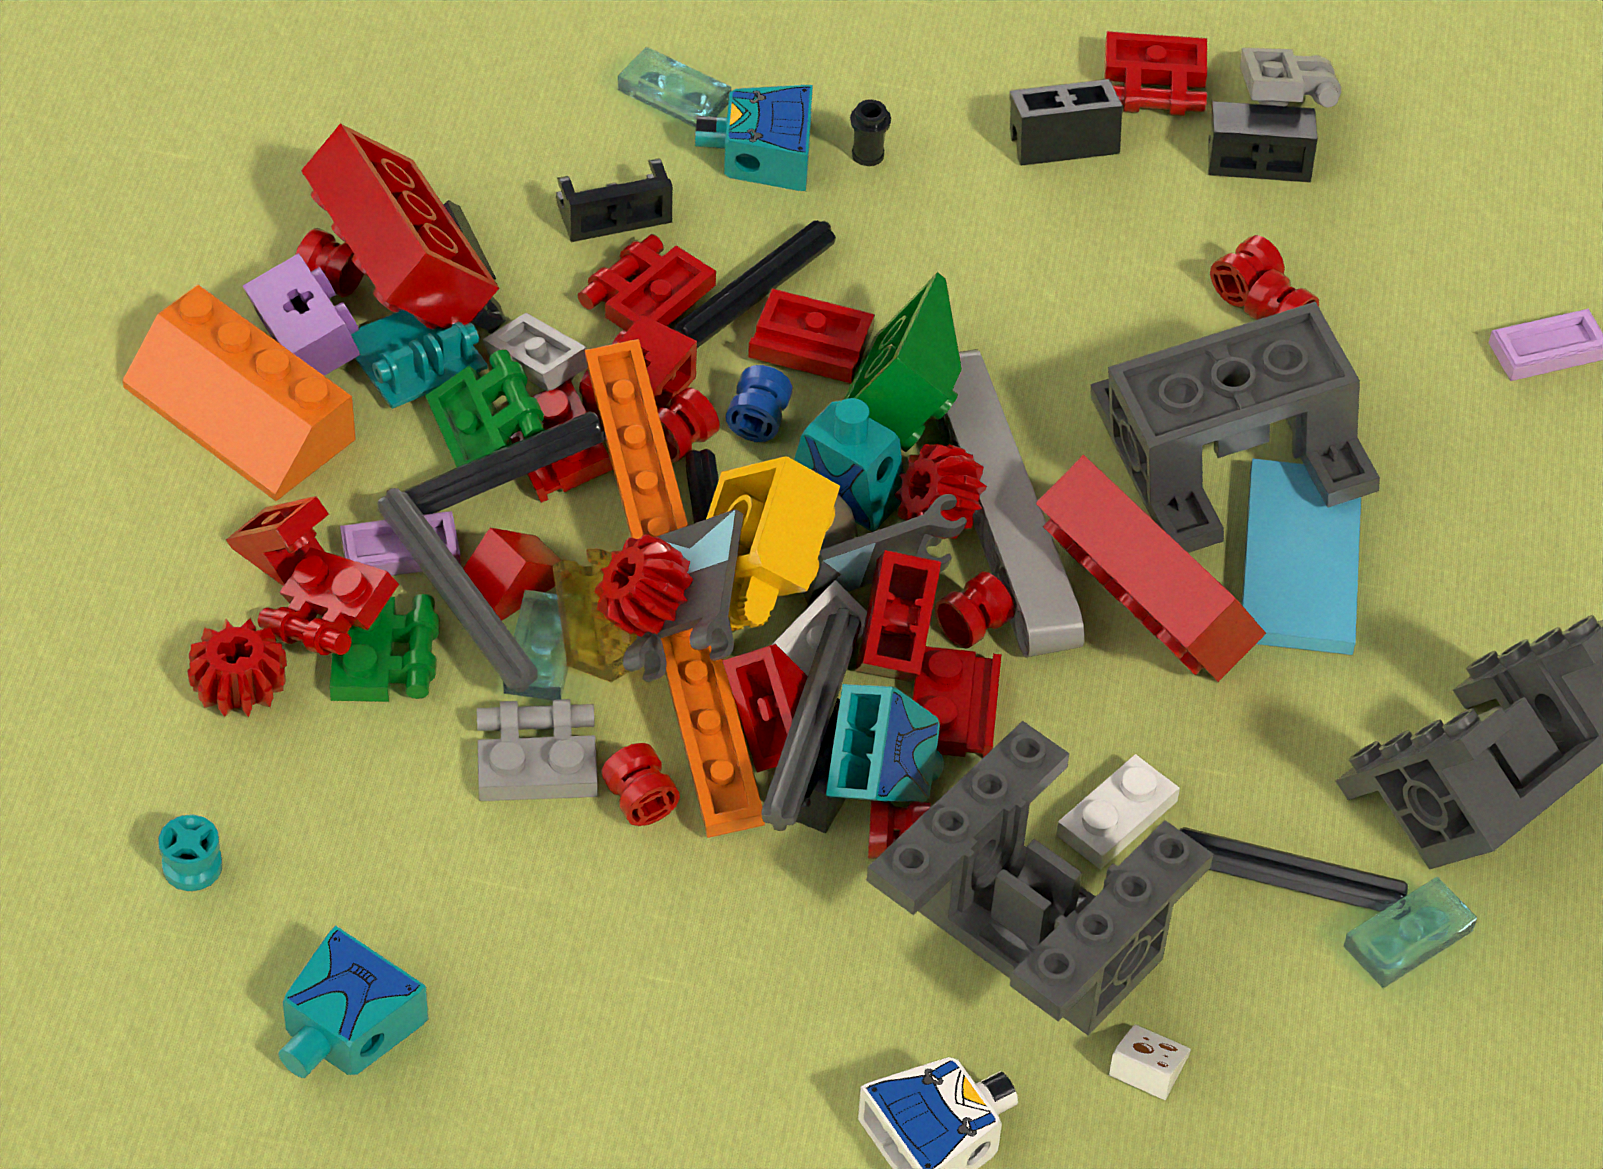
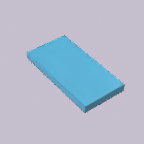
[1242,458,1361,655]

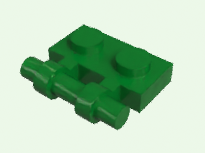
[425,349,545,467]
[329,594,440,702]

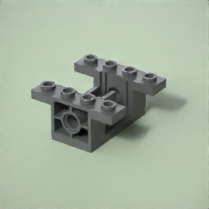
[1090,302,1380,553]
[1336,615,1603,870]
[866,721,1213,1035]

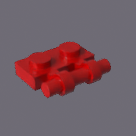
[1104,31,1207,116]
[577,234,716,331]
[258,547,399,655]

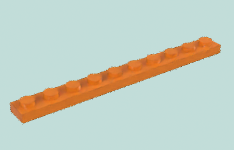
[585,339,765,838]

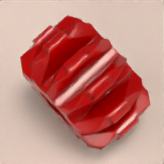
[895,444,987,539]
[594,534,693,637]
[187,618,287,718]

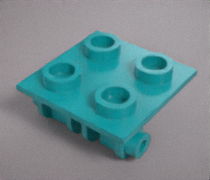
[351,310,488,409]

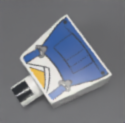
[858,1057,1018,1169]

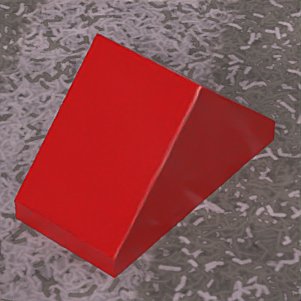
[463,527,571,621]
[723,644,808,772]

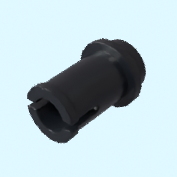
[850,99,891,166]

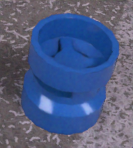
[726,365,793,442]

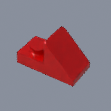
[226,496,329,586]

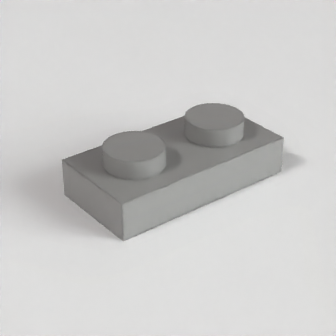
[483,313,587,391]

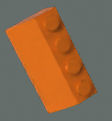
[123,285,356,501]

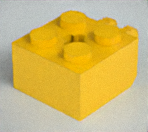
[706,456,840,631]

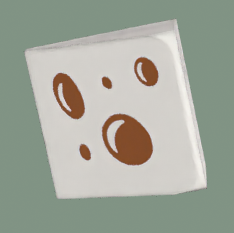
[1109,1024,1191,1100]

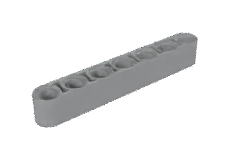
[934,349,1084,658]

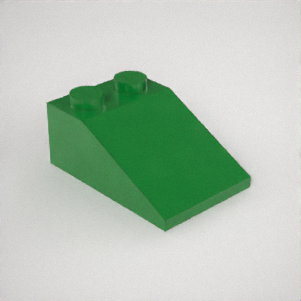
[844,272,962,452]

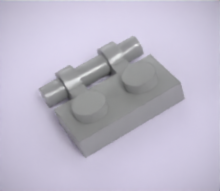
[1240,48,1341,108]
[477,699,597,801]

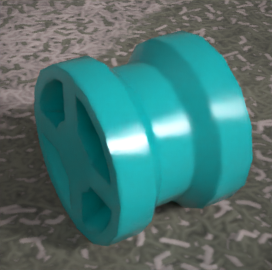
[158,815,223,891]

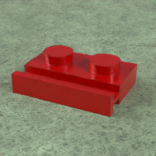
[748,288,875,383]
[509,379,613,503]
[913,646,1002,758]

